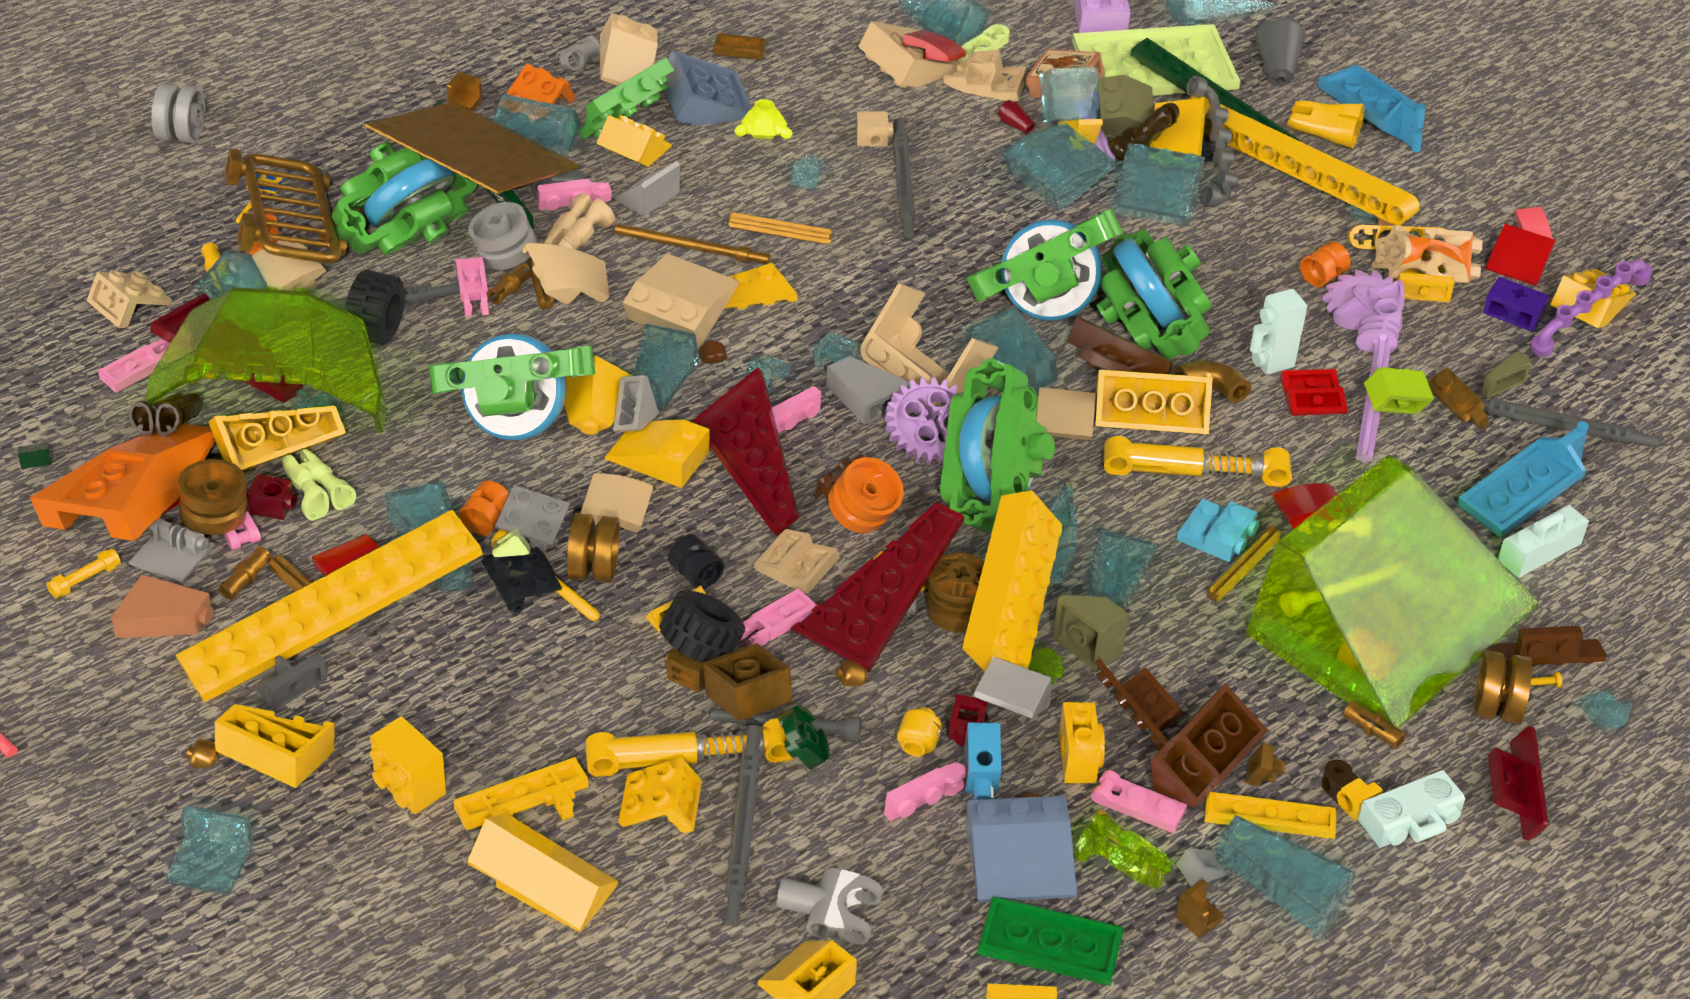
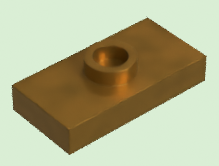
[713,33,766,60]

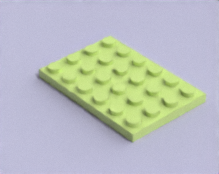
[1072,24,1240,96]

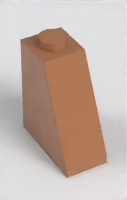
[111,575,214,638]

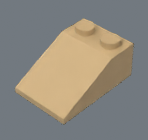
[600,13,658,86]

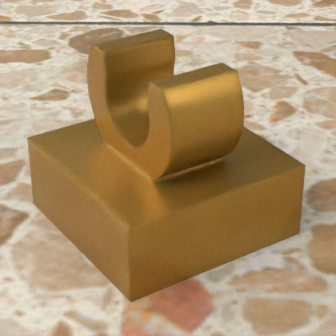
[1245,742,1285,787]

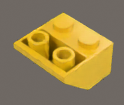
[596,115,672,167]
[758,940,857,999]

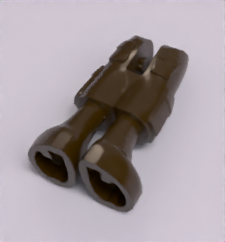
[1109,103,1180,162]
[128,393,203,436]

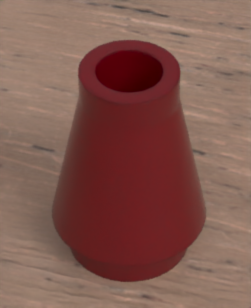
[998,100,1036,134]

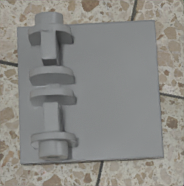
[495,485,570,552]
[129,518,215,584]

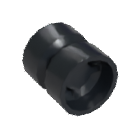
[668,534,725,590]

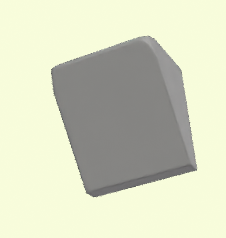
[1176,848,1226,886]

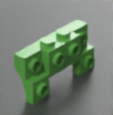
[579,57,674,139]

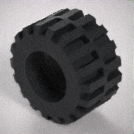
[344,270,405,345]
[659,590,745,663]

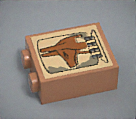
[1026,49,1105,101]

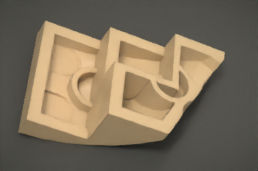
[943,50,1028,101]
[522,243,610,304]

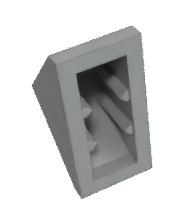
[613,375,659,433]

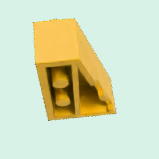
[215,704,335,788]

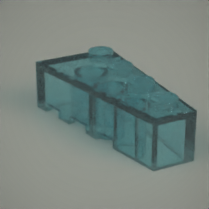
[385,482,473,594]

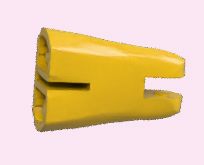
[1287,101,1365,149]

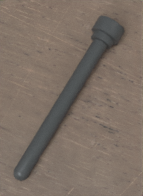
[709,708,861,743]

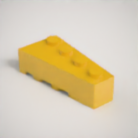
[208,406,346,472]

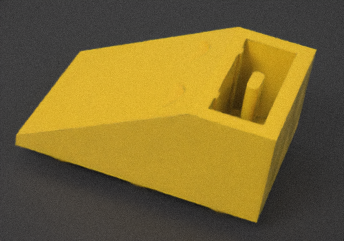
[1550,268,1636,328]

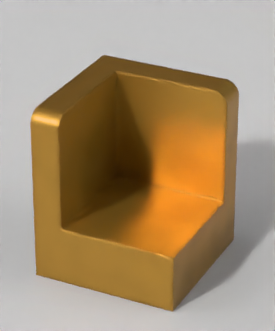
[447,71,483,112]
[1176,879,1224,939]

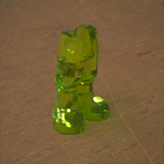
[1073,809,1174,889]

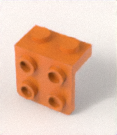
[501,63,576,124]

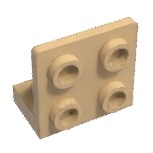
[87,270,172,328]

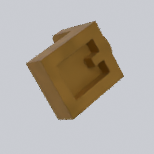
[665,649,705,693]

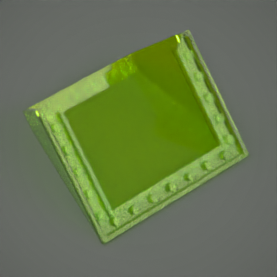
[1246,455,1538,728]

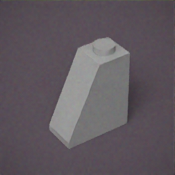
[826,356,909,425]

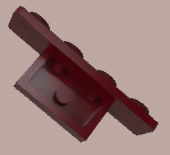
[1488,726,1549,841]

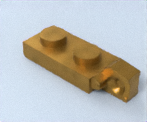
[1428,367,1490,430]

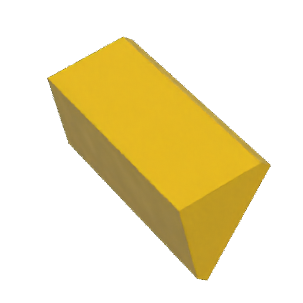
[1095,370,1213,434]

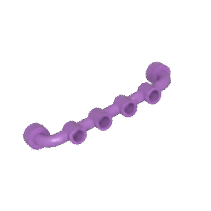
[1531,259,1652,357]

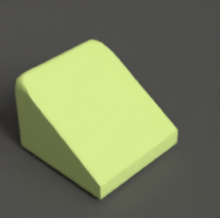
[492,528,530,557]

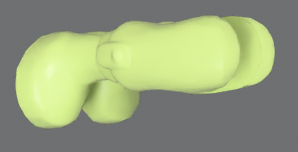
[282,449,356,521]

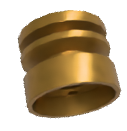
[926,552,984,633]

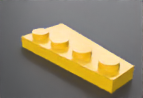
[725,263,798,309]

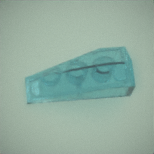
[898,0,991,46]
[1166,0,1274,26]
[1050,481,1078,585]

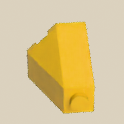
[564,356,633,435]

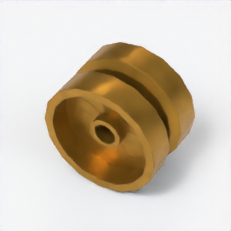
[178,459,247,535]
[567,513,620,583]
[1474,650,1532,725]

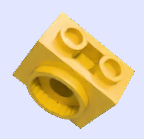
[1059,702,1105,783]

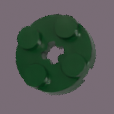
[778,705,830,770]

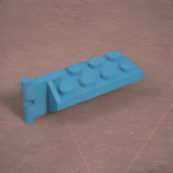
[1318,65,1426,152]
[1457,421,1589,538]

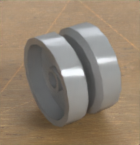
[152,83,205,144]
[468,202,538,270]

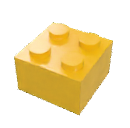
[370,716,446,814]

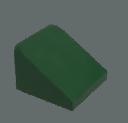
[18,442,51,469]

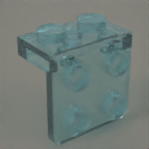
[166,806,254,895]

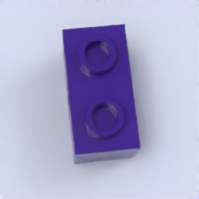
[1483,277,1550,332]

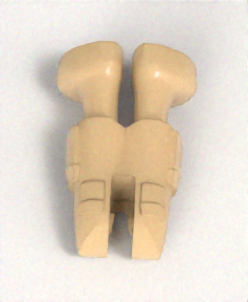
[543,193,615,250]

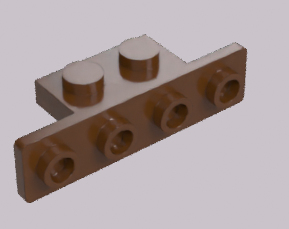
[1068,317,1173,374]
[1480,626,1607,666]
[1095,658,1184,751]

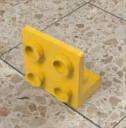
[618,757,702,833]

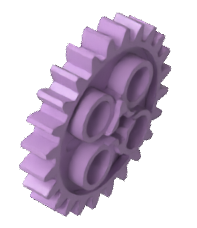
[884,377,964,465]

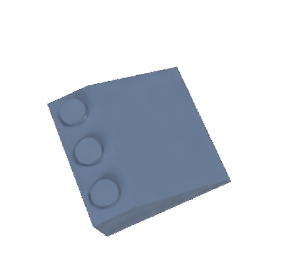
[665,51,752,126]
[965,796,1077,902]

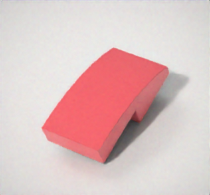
[1515,206,1553,239]

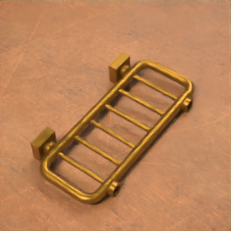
[224,148,347,264]

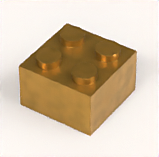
[703,643,792,721]

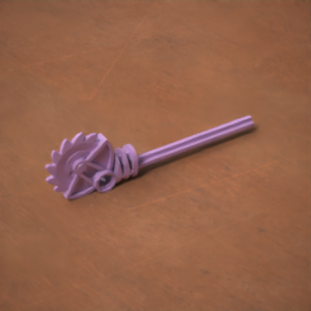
[1322,270,1405,464]

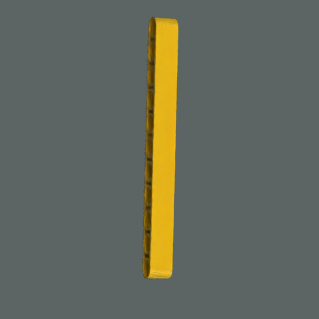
[1189,96,1420,225]

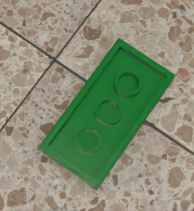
[977,896,1124,986]

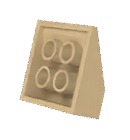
[858,21,960,88]
[623,253,739,347]

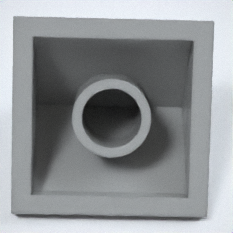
[614,161,680,217]
[973,656,1051,718]

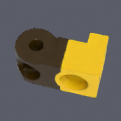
[1321,760,1383,821]

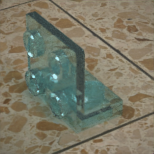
[1040,67,1101,124]

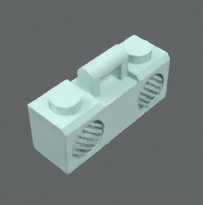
[1250,288,1308,375]
[1498,505,1589,578]
[1358,770,1465,848]

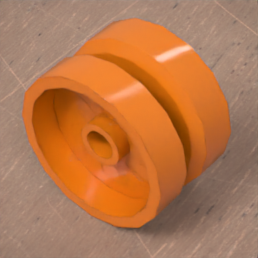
[828,457,904,534]

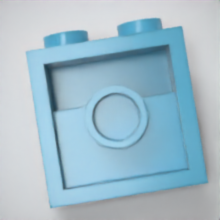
[1176,498,1259,563]

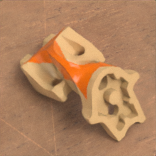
[1371,225,1483,284]

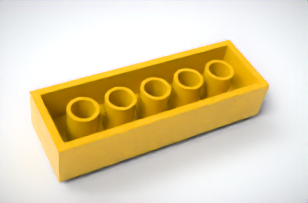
[962,490,1062,672]

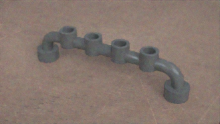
[1187,76,1237,208]

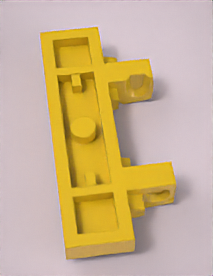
[454,757,589,831]

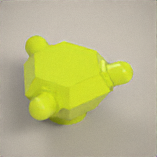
[734,99,792,139]

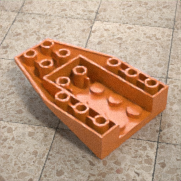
[30,424,215,541]

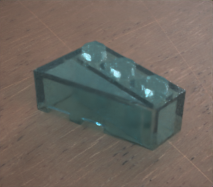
[1088,530,1160,610]

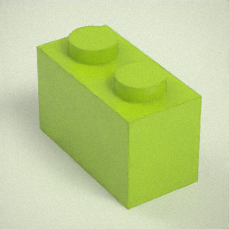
[1364,367,1434,414]

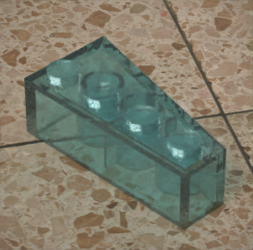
[1216,815,1356,940]

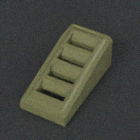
[1481,351,1531,399]

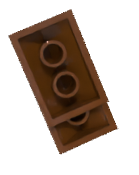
[1151,683,1268,808]

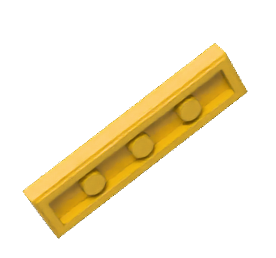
[1204,792,1336,839]

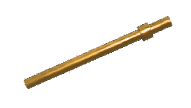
[615,223,771,264]

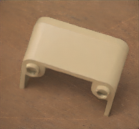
[860,283,998,407]

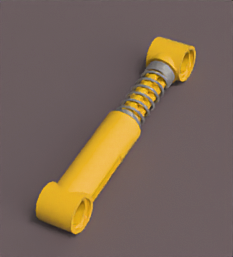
[1104,436,1292,487]
[585,718,793,777]

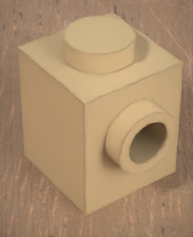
[856,111,893,147]

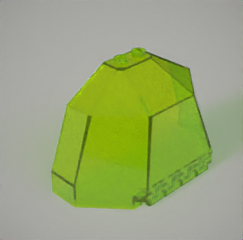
[145,286,387,433]

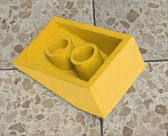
[605,420,710,488]

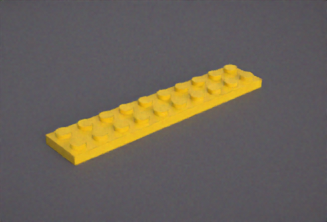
[176,510,483,702]

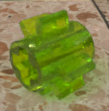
[1028,648,1064,686]

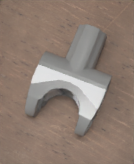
[776,868,884,945]

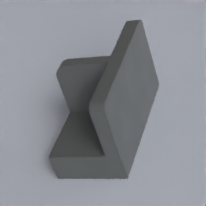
[253,653,327,711]

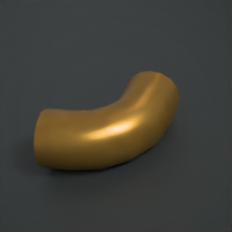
[1174,360,1251,404]

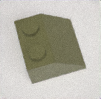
[1099,75,1154,136]
[1053,595,1129,672]

